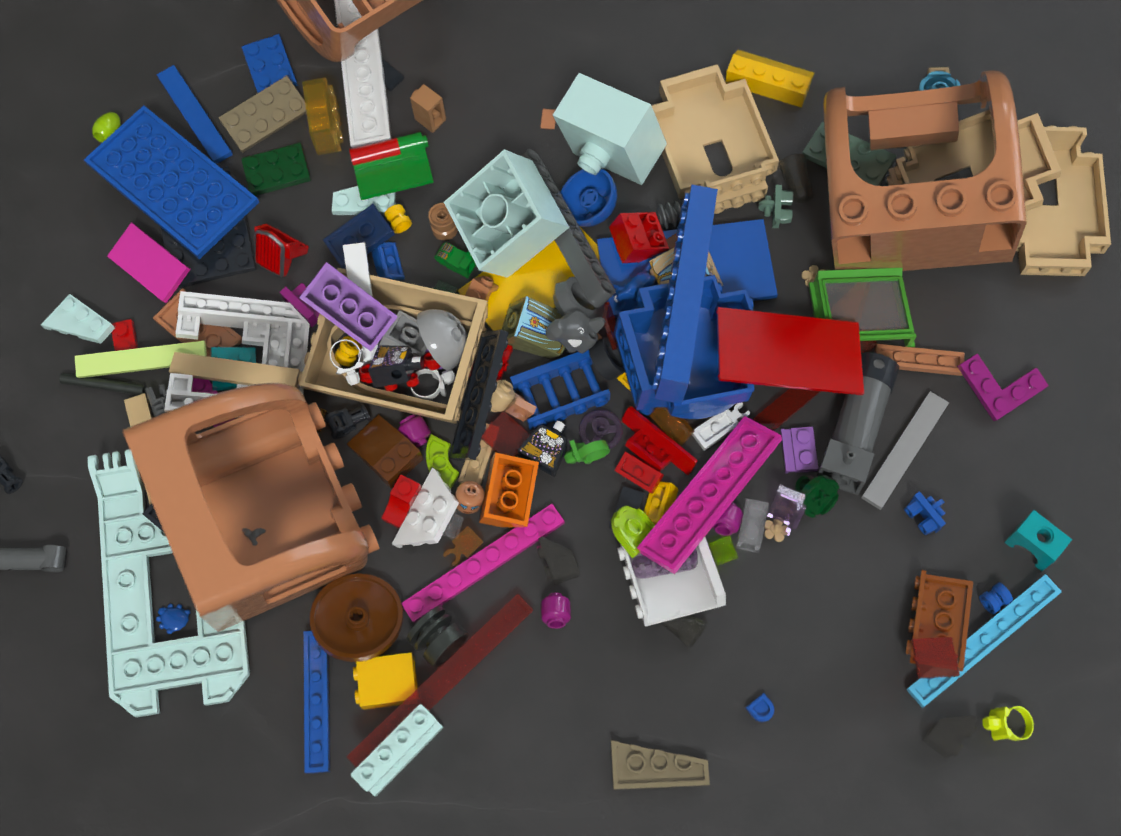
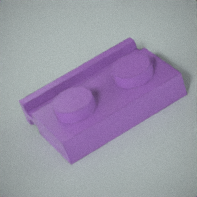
[780,427,818,473]

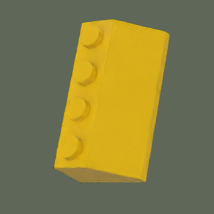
[725,50,814,108]

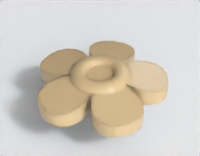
[802,265,824,287]
[764,518,790,542]

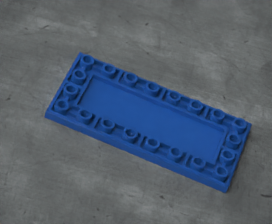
[597,219,778,319]

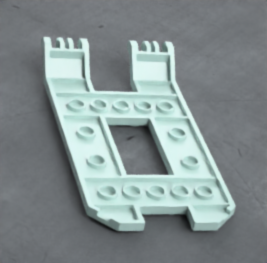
[88,449,250,717]

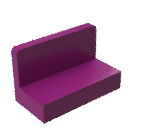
[280,283,320,327]

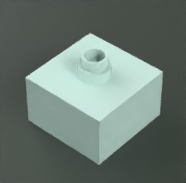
[553,73,667,185]
[444,149,569,277]

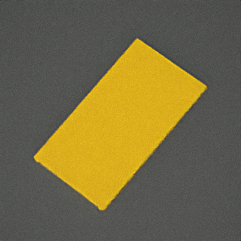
[458,226,600,331]

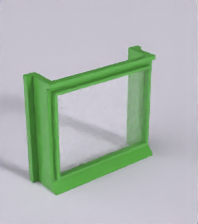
[808,268,917,347]

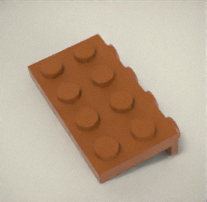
[906,570,973,672]

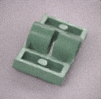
[802,122,897,186]

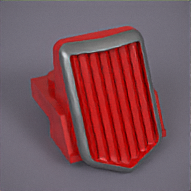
[254,224,309,277]

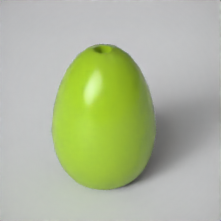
[92,112,121,142]

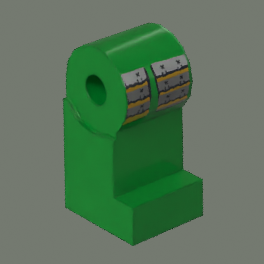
[434,242,476,278]

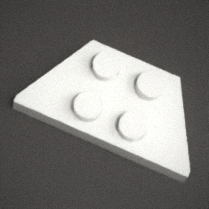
[392,468,459,548]

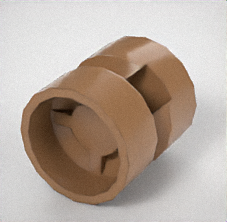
[428,203,458,240]

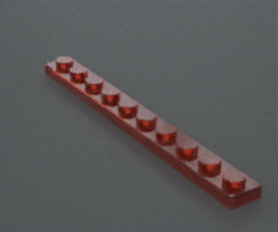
[346,594,533,768]

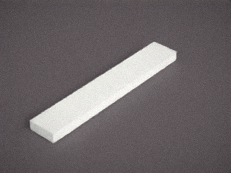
[343,242,379,367]

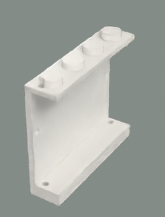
[617,537,726,627]

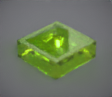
[709,536,738,566]

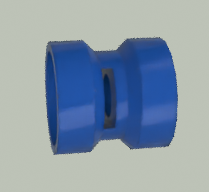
[979,582,1013,614]

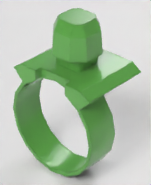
[564,440,610,464]

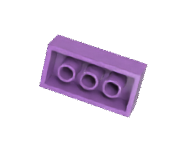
[299,262,398,351]

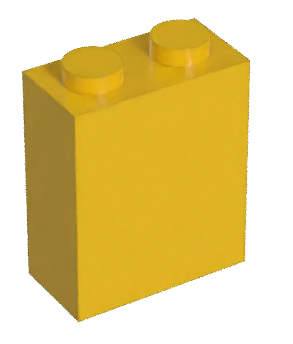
[353,652,419,710]

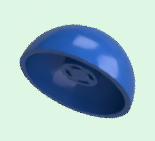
[561,168,617,227]

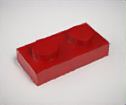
[112,319,138,351]
[614,452,664,494]

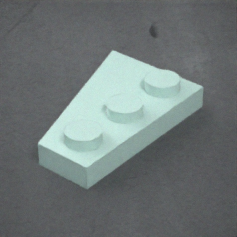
[332,186,396,215]
[41,294,115,344]

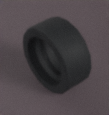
[589,337,625,380]

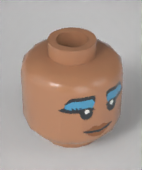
[455,481,485,514]

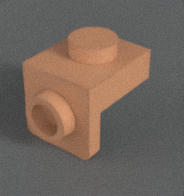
[465,276,499,301]
[505,393,536,422]

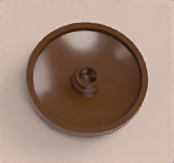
[310,574,403,662]

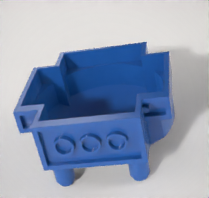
[614,275,754,419]

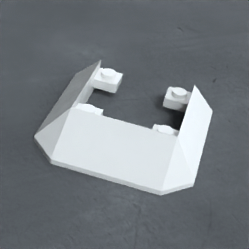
[164,291,310,418]

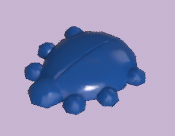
[156,604,190,634]

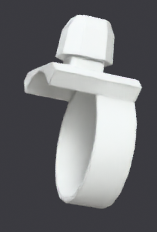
[329,339,364,386]
[411,369,456,400]

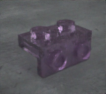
[767,485,806,536]

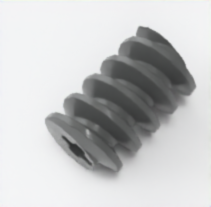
[656,201,683,230]

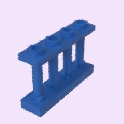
[510,350,611,430]

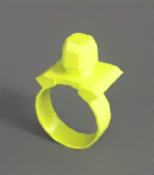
[982,706,1034,741]

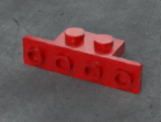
[622,406,698,475]

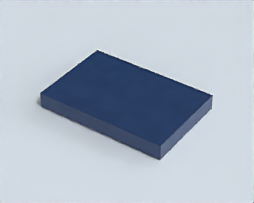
[323,204,395,269]

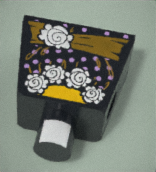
[368,345,424,388]
[518,420,568,477]

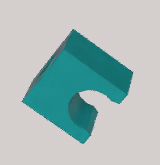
[1004,510,1072,572]

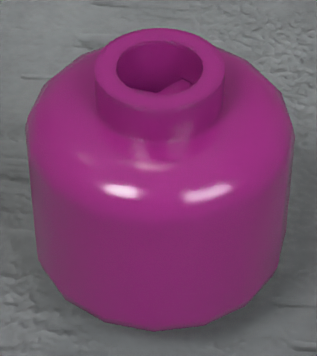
[398,414,431,448]
[713,502,743,536]
[541,592,571,629]

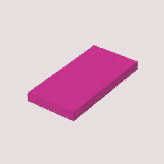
[107,223,191,303]

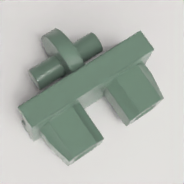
[758,185,793,228]

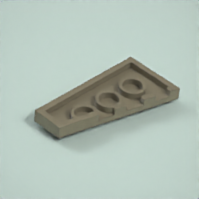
[611,740,710,790]

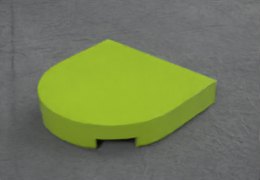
[611,506,655,558]

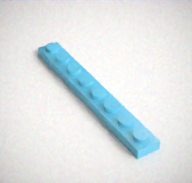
[906,574,1062,708]

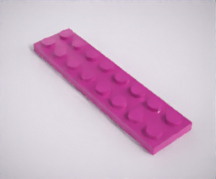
[637,416,782,574]

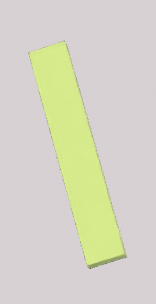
[75,341,207,378]

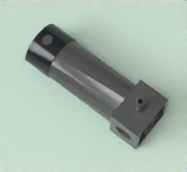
[816,352,899,495]

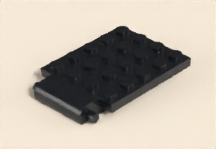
[161,162,256,289]

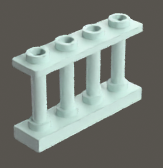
[351,704,443,797]

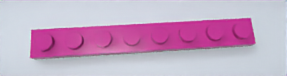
[401,504,565,624]

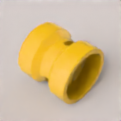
[384,204,412,233]
[334,336,362,367]

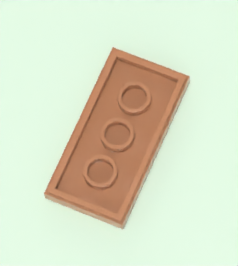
[153,288,242,357]

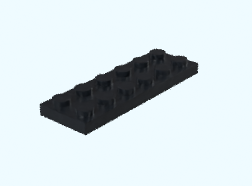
[449,330,509,461]

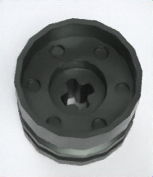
[406,605,469,669]

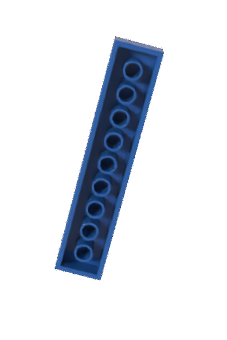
[652,185,718,404]

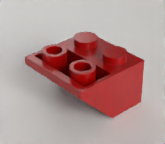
[609,212,669,263]

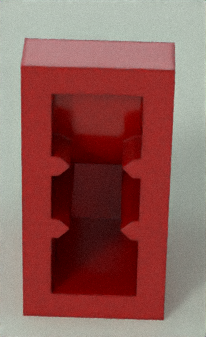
[381,475,422,529]

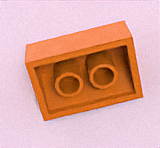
[479,452,539,527]

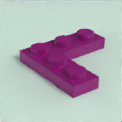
[957,353,1049,421]

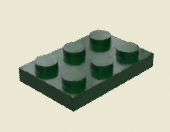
[241,143,311,196]

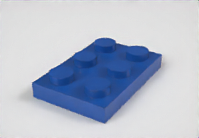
[241,34,298,93]

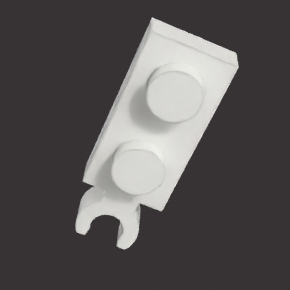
[691,402,750,451]

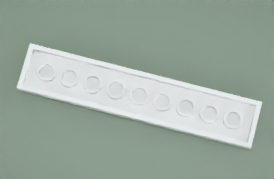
[335,0,392,148]

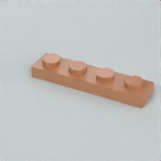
[875,344,965,376]

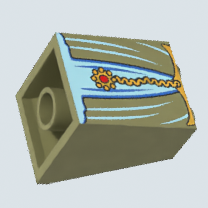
[502,296,565,359]

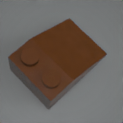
[347,415,423,489]

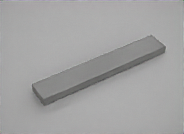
[862,391,949,510]

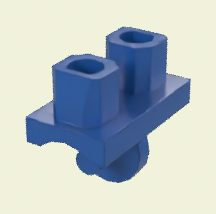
[904,491,946,535]

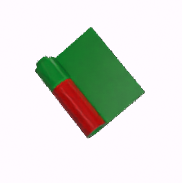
[349,132,434,200]

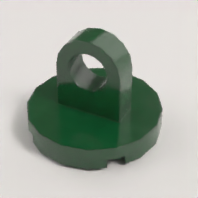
[795,474,840,518]

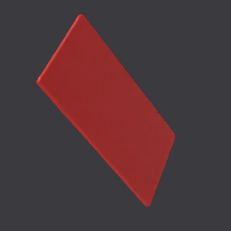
[716,307,864,395]

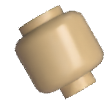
[490,380,515,412]

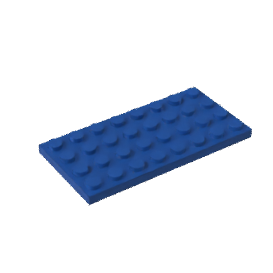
[84,105,259,259]

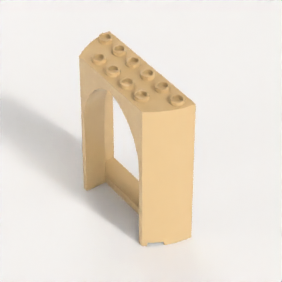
[298,268,488,424]

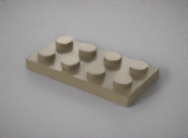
[218,76,310,153]

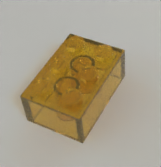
[302,77,344,155]

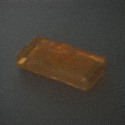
[650,407,695,446]

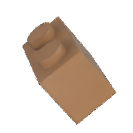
[410,84,446,133]

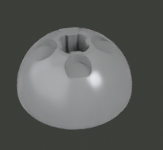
[417,309,467,371]

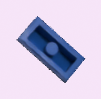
[371,242,405,281]

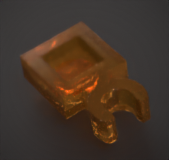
[443,525,484,566]

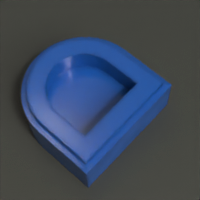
[745,693,774,722]

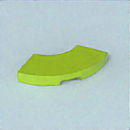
[426,434,459,490]

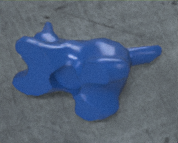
[613,262,655,311]

